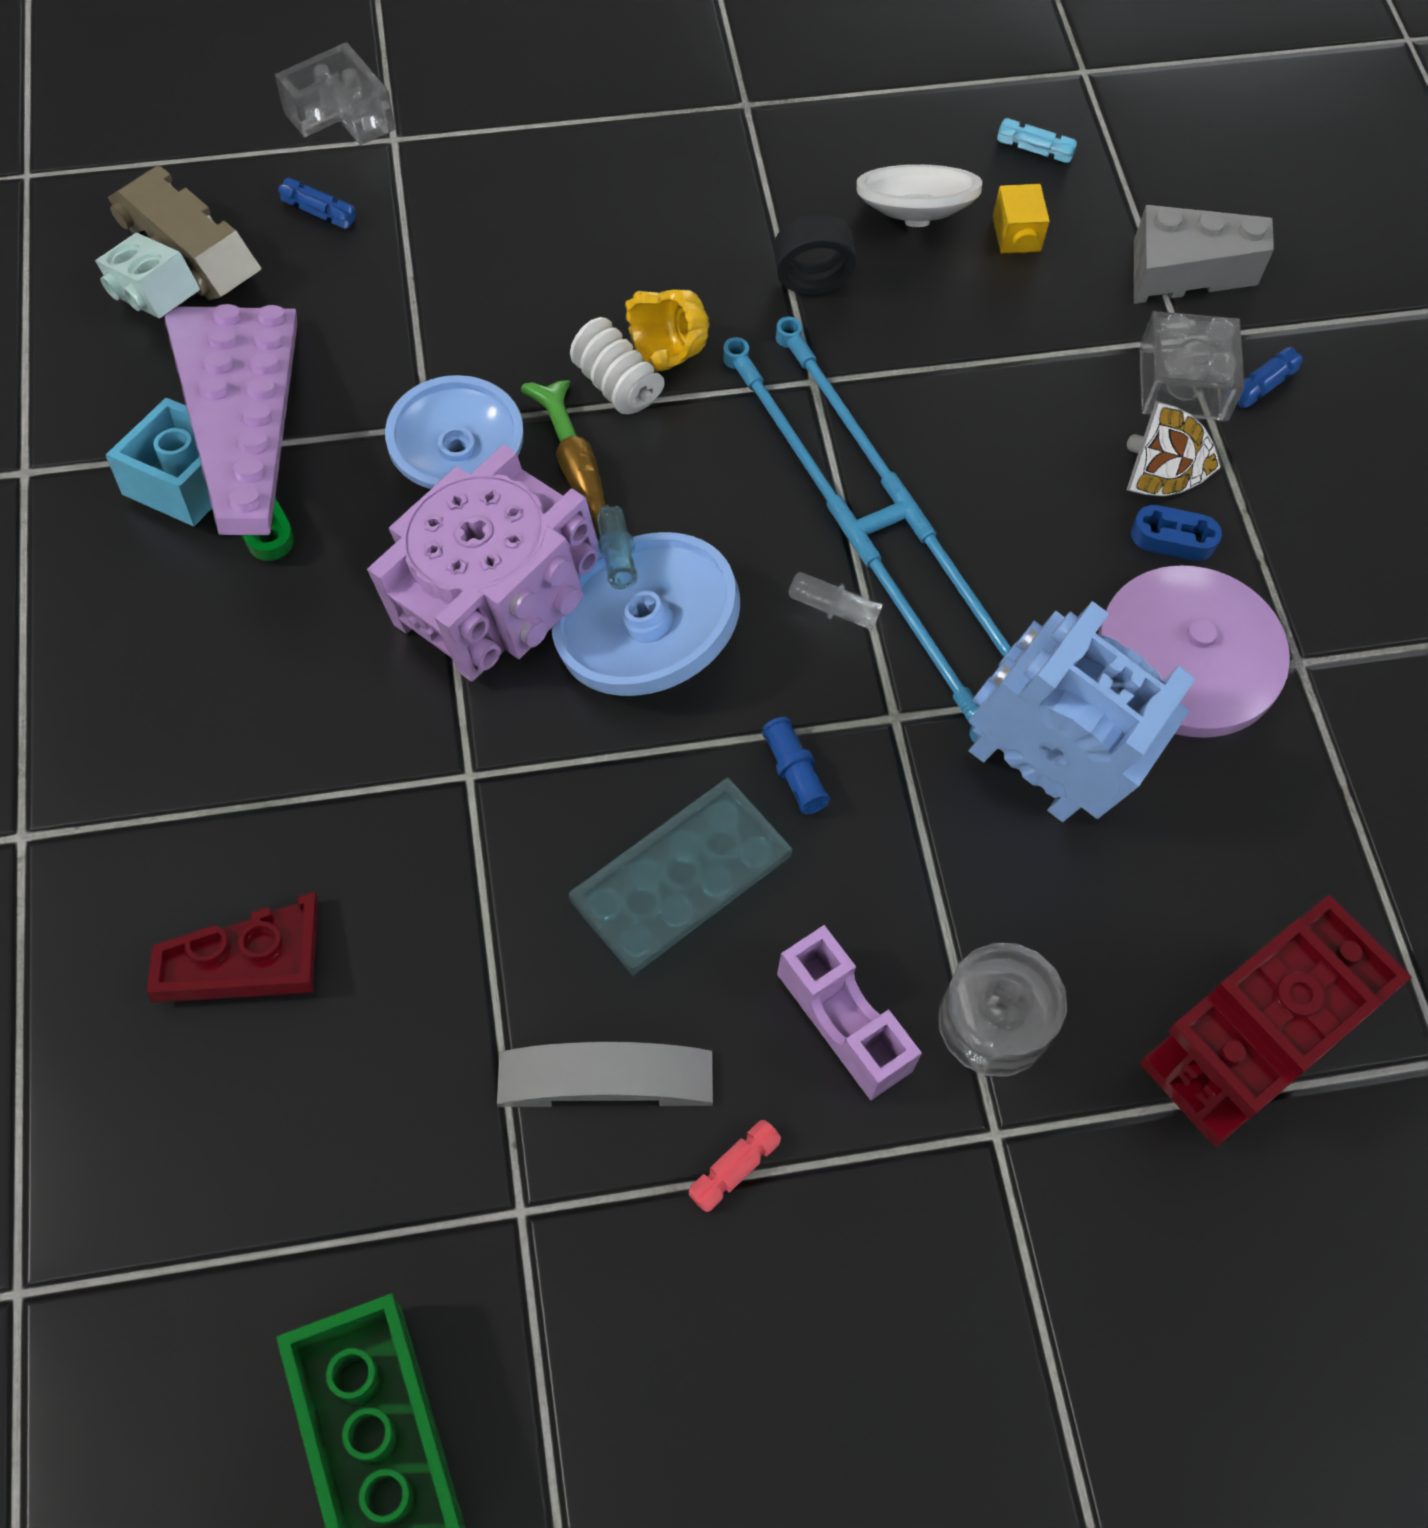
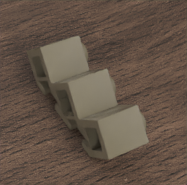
[107,165,262,301]

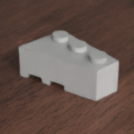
[1134,205,1274,304]

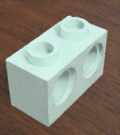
[95,232,200,319]

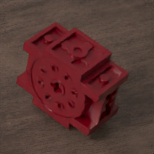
[1139,894,1412,1147]

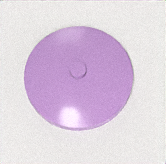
[1098,565,1290,738]

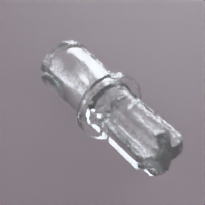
[788,572,883,632]

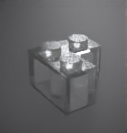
[275,42,395,146]

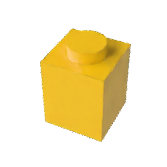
[992,184,1050,253]

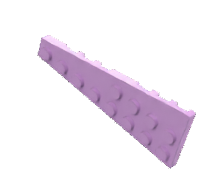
[164,304,298,535]

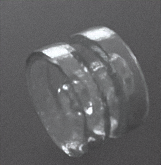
[939,943,1067,1077]

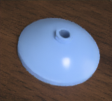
[385,375,524,489]

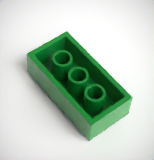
[276,1293,466,1528]

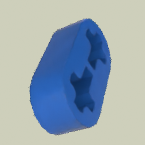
[1130,505,1222,561]

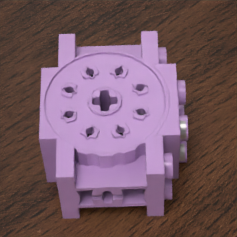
[367,444,602,682]

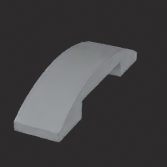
[497,1042,713,1107]

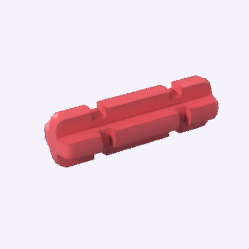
[689,1120,781,1212]

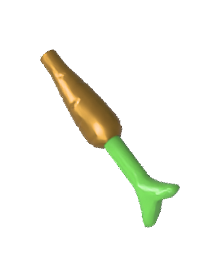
[521,380,612,533]

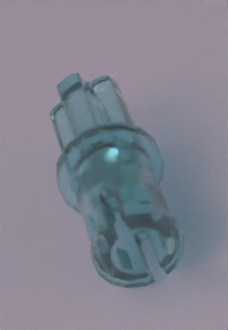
[597,505,638,589]

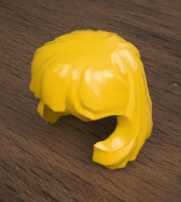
[625,290,710,372]

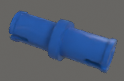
[761,717,830,815]

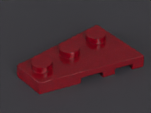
[146,891,318,1003]

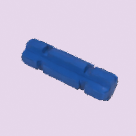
[278,177,357,229]
[1231,347,1303,408]

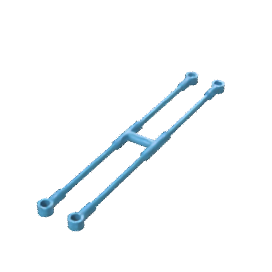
[723,317,1011,742]

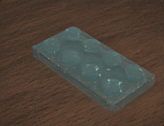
[569,777,792,976]

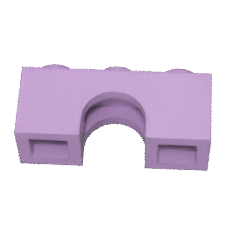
[777,925,922,1101]

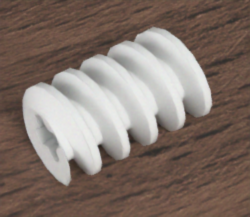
[570,317,665,415]

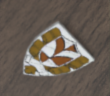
[1126,401,1221,497]

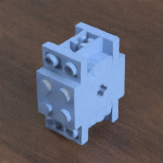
[968,601,1196,822]

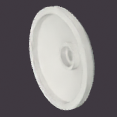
[856,165,982,227]

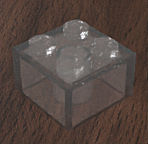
[1140,311,1244,421]

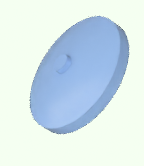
[551,532,740,696]

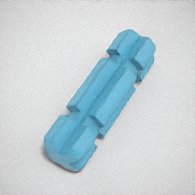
[997,118,1077,163]

